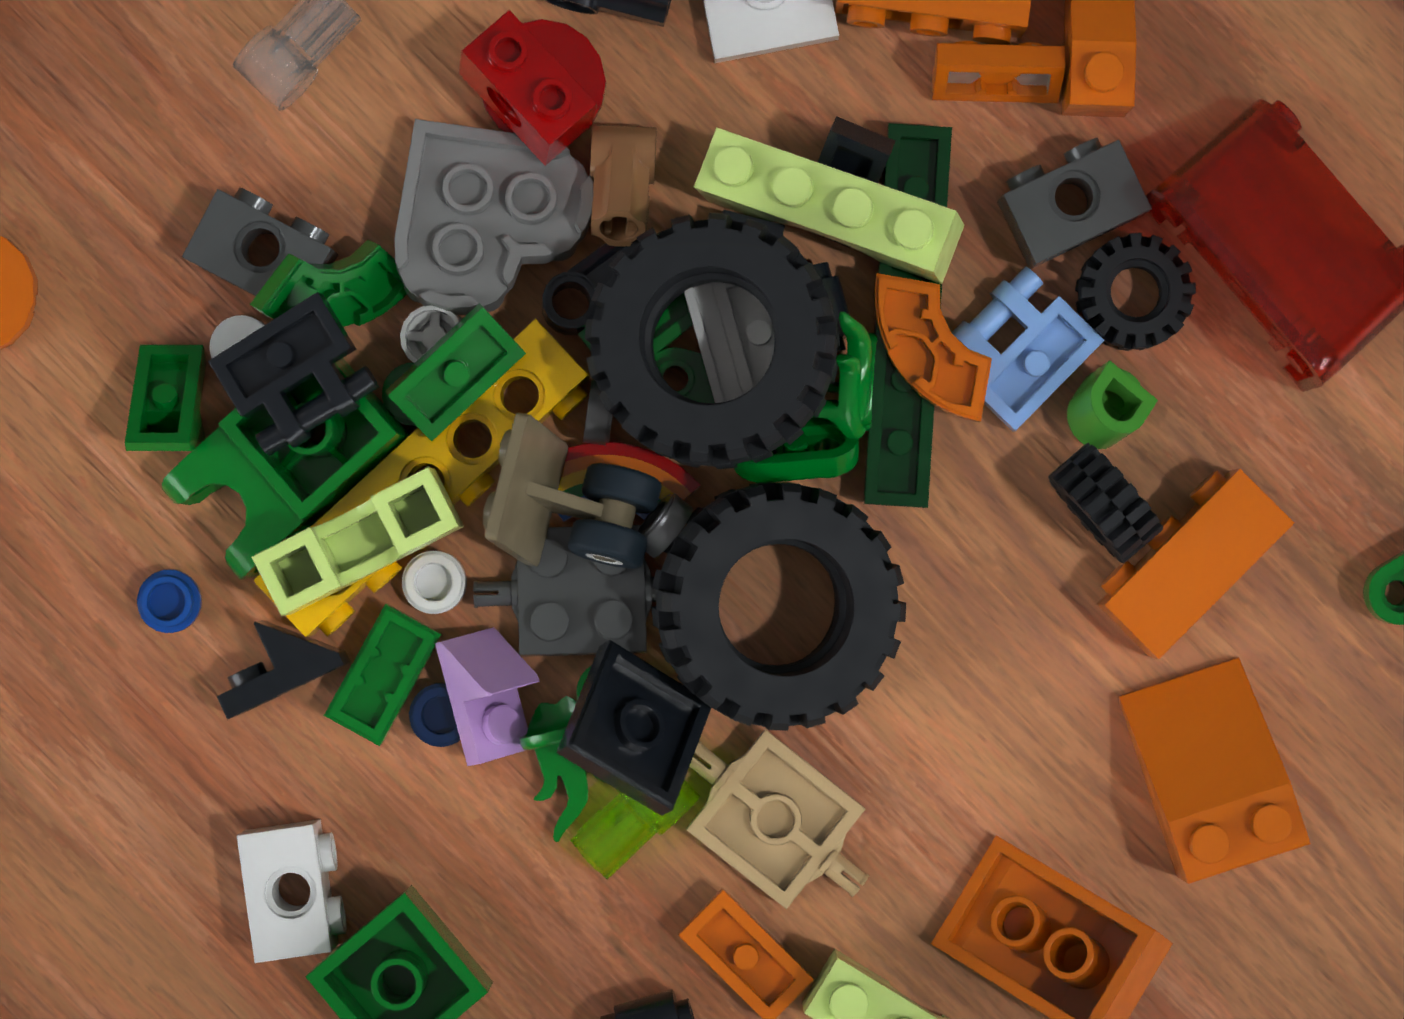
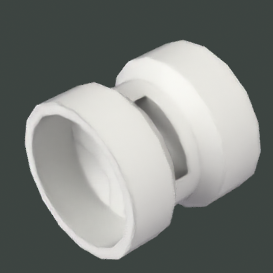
[400,305,462,363]

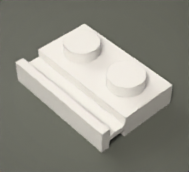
[684,282,775,403]

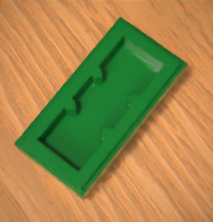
[324,604,442,746]

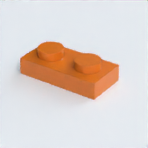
[678,888,814,1019]

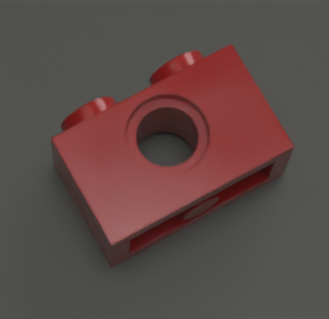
[459,9,597,166]

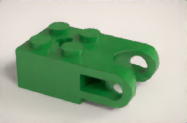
[162,358,410,580]

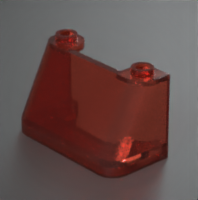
[1146,99,1404,392]

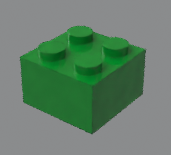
[305,885,493,1019]

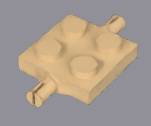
[686,729,869,910]

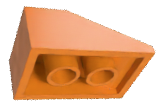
[1117,657,1311,884]
[931,835,1173,1019]

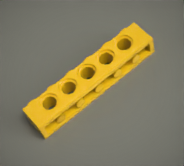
[253,319,590,637]

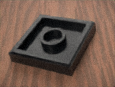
[556,640,711,816]

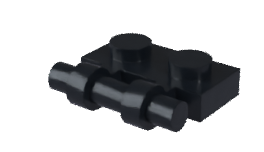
[208,292,379,456]

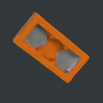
[932,41,1066,103]

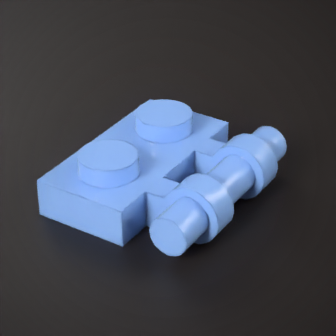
[951,266,1104,432]

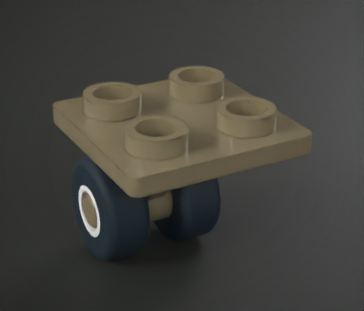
[483,413,662,569]

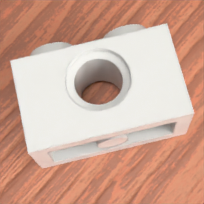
[236,819,347,963]

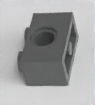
[997,137,1152,269]
[182,187,338,296]

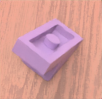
[435,627,540,766]

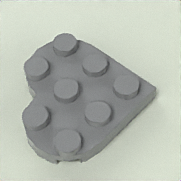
[394,119,593,315]

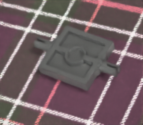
[473,525,657,657]

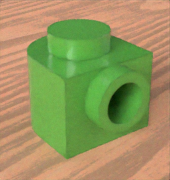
[1067,360,1158,449]

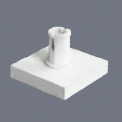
[703,0,839,63]

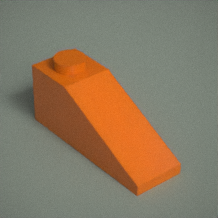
[1061,0,1136,117]

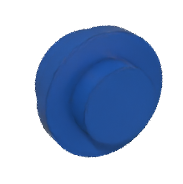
[137,570,202,633]

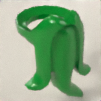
[812,312,878,440]
[519,696,606,842]

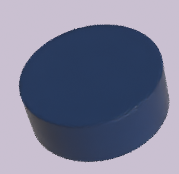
[409,683,460,747]

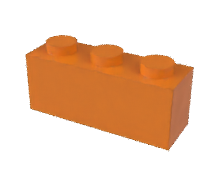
[1097,469,1294,659]

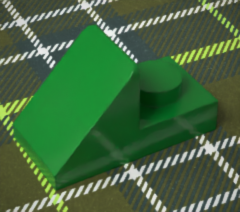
[124,345,206,451]

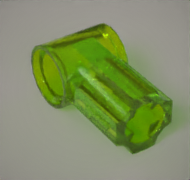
[570,779,701,880]

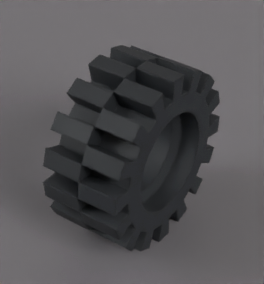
[1075,233,1196,351]
[1048,443,1163,563]

